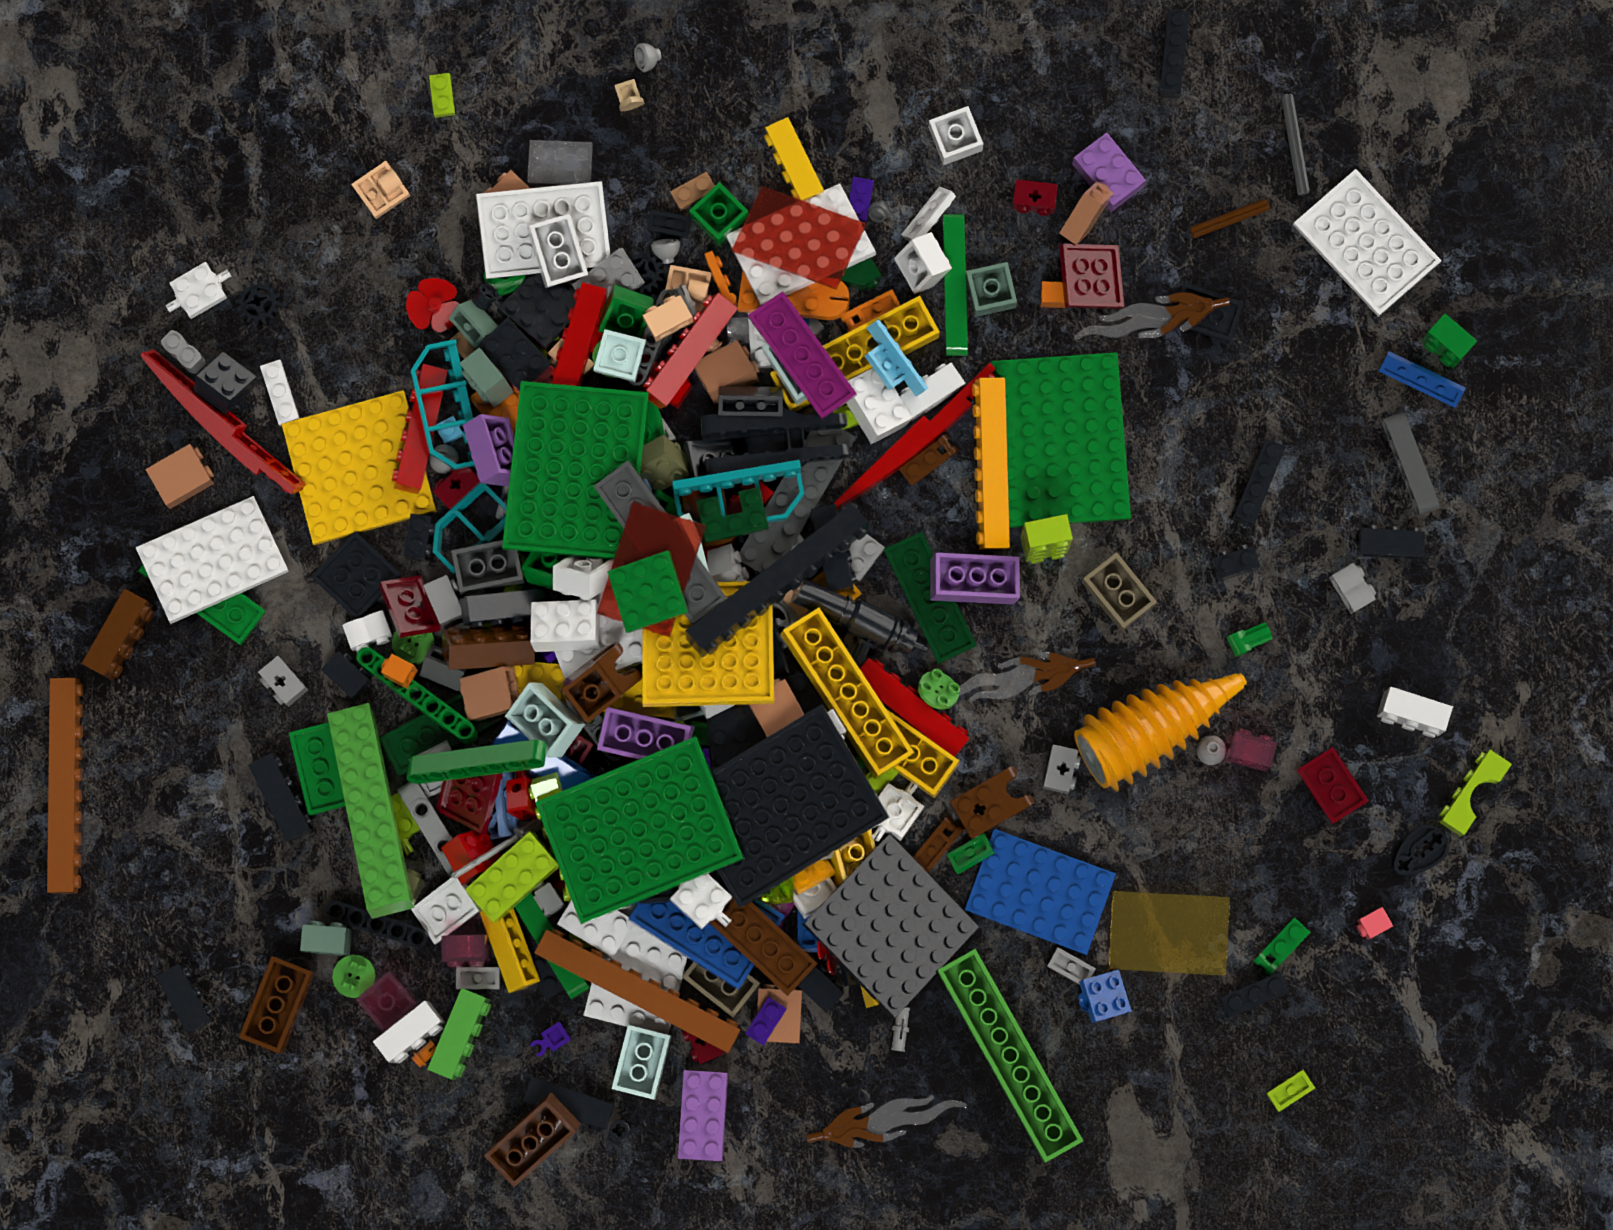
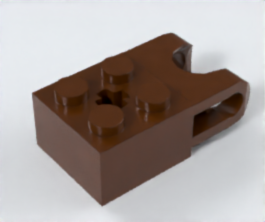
[557,642,643,723]
[949,766,1035,840]

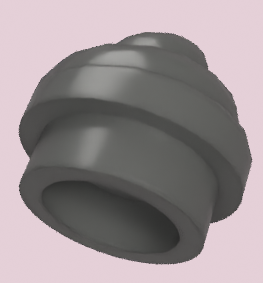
[868,200,889,222]

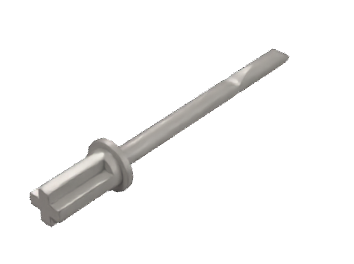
[451,818,543,879]

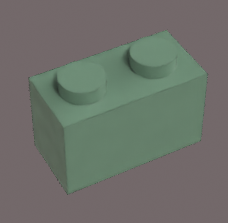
[449,300,498,349]

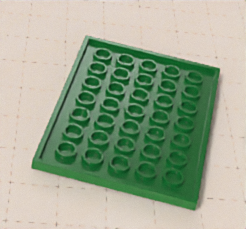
[991,353,1131,528]
[502,381,649,561]
[535,736,744,925]

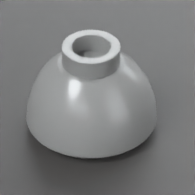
[634,43,661,72]
[651,239,680,264]
[430,444,459,474]
[1196,735,1226,765]

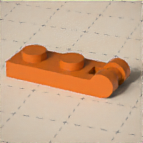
[705,251,737,306]
[840,290,900,332]

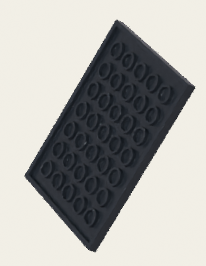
[711,704,890,908]

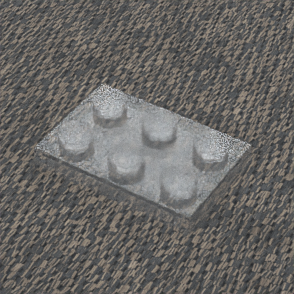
[528,140,593,184]

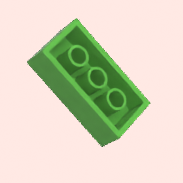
[427,988,491,1080]

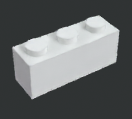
[899,363,965,422]

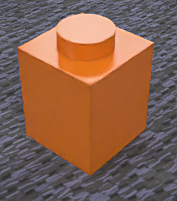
[1040,281,1065,308]
[381,654,418,689]

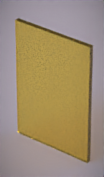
[1109,891,1230,976]

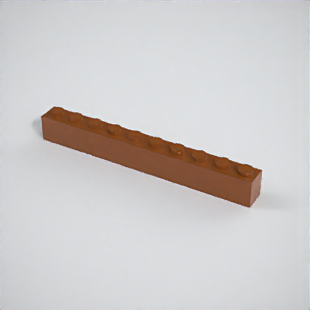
[47,678,83,894]
[535,928,741,1053]

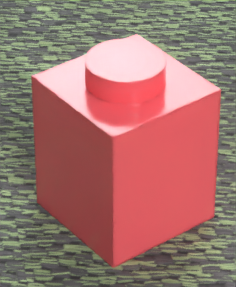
[1356,907,1393,940]

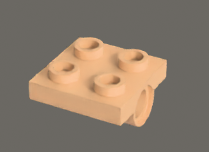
[352,161,410,219]
[663,265,712,312]

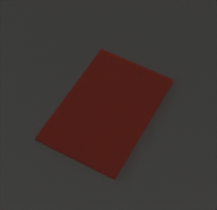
[732,186,866,290]
[597,502,706,637]

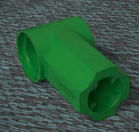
[1226,622,1273,657]

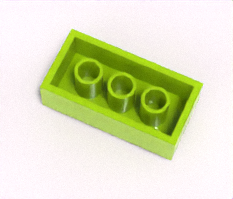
[1020,514,1073,564]
[465,831,559,923]

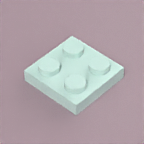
[593,329,646,382]

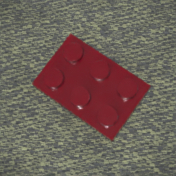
[379,575,441,638]
[1296,747,1369,824]

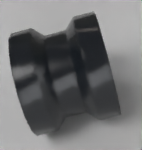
[472,283,498,310]

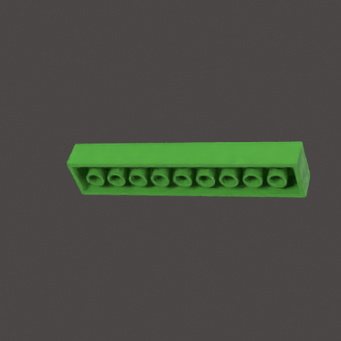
[327,703,415,919]
[937,949,1083,1163]

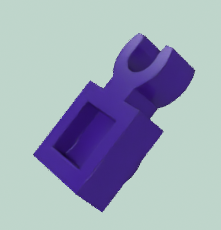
[530,1022,571,1057]

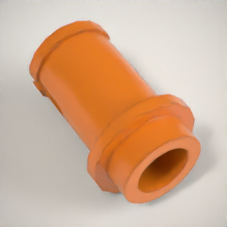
[412,1040,437,1067]

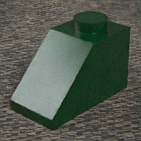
[832,257,882,291]

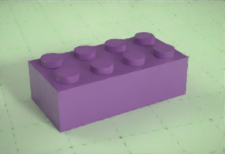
[930,553,1020,604]
[597,707,694,759]
[678,1070,728,1161]

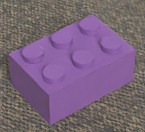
[1072,133,1146,212]
[463,414,514,486]

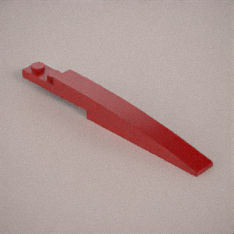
[141,349,306,494]
[833,363,996,509]

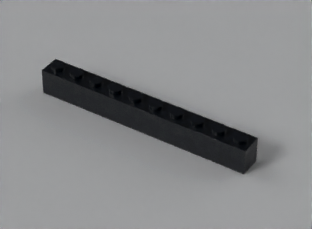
[685,504,868,658]

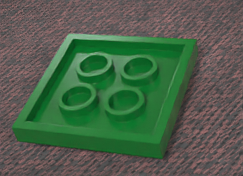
[607,550,689,633]

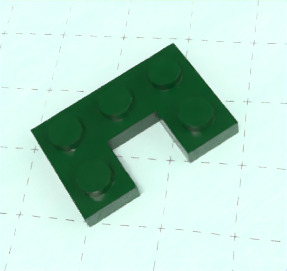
[696,487,769,543]

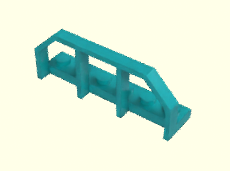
[410,339,476,470]
[672,460,804,534]
[433,483,507,578]

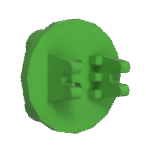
[392,630,435,664]
[918,669,960,710]
[332,955,376,998]

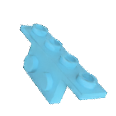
[865,319,928,397]

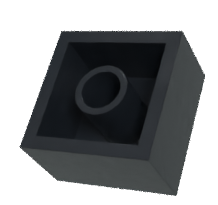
[193,352,256,415]

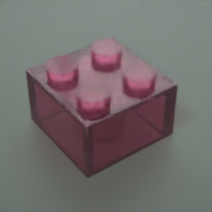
[1224,729,1277,772]
[441,935,490,968]
[356,971,420,1033]

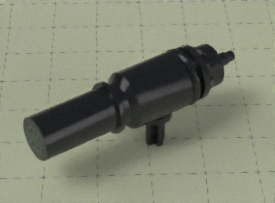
[791,579,929,666]

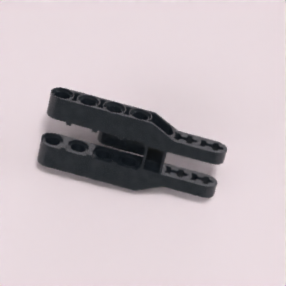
[700,408,851,475]

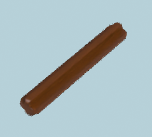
[1190,199,1270,238]

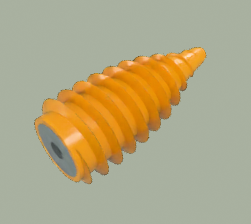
[1074,673,1247,792]

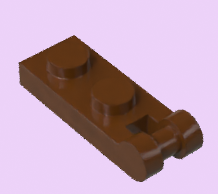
[899,434,959,487]
[913,816,964,873]

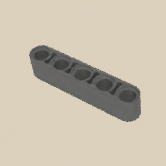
[628,289,677,390]
[1382,412,1439,515]

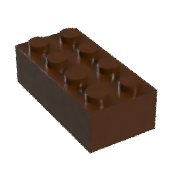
[81,589,155,681]
[442,623,535,670]
[239,956,316,1054]
[484,1092,581,1187]

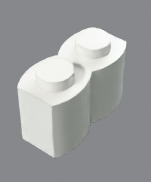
[342,610,393,653]

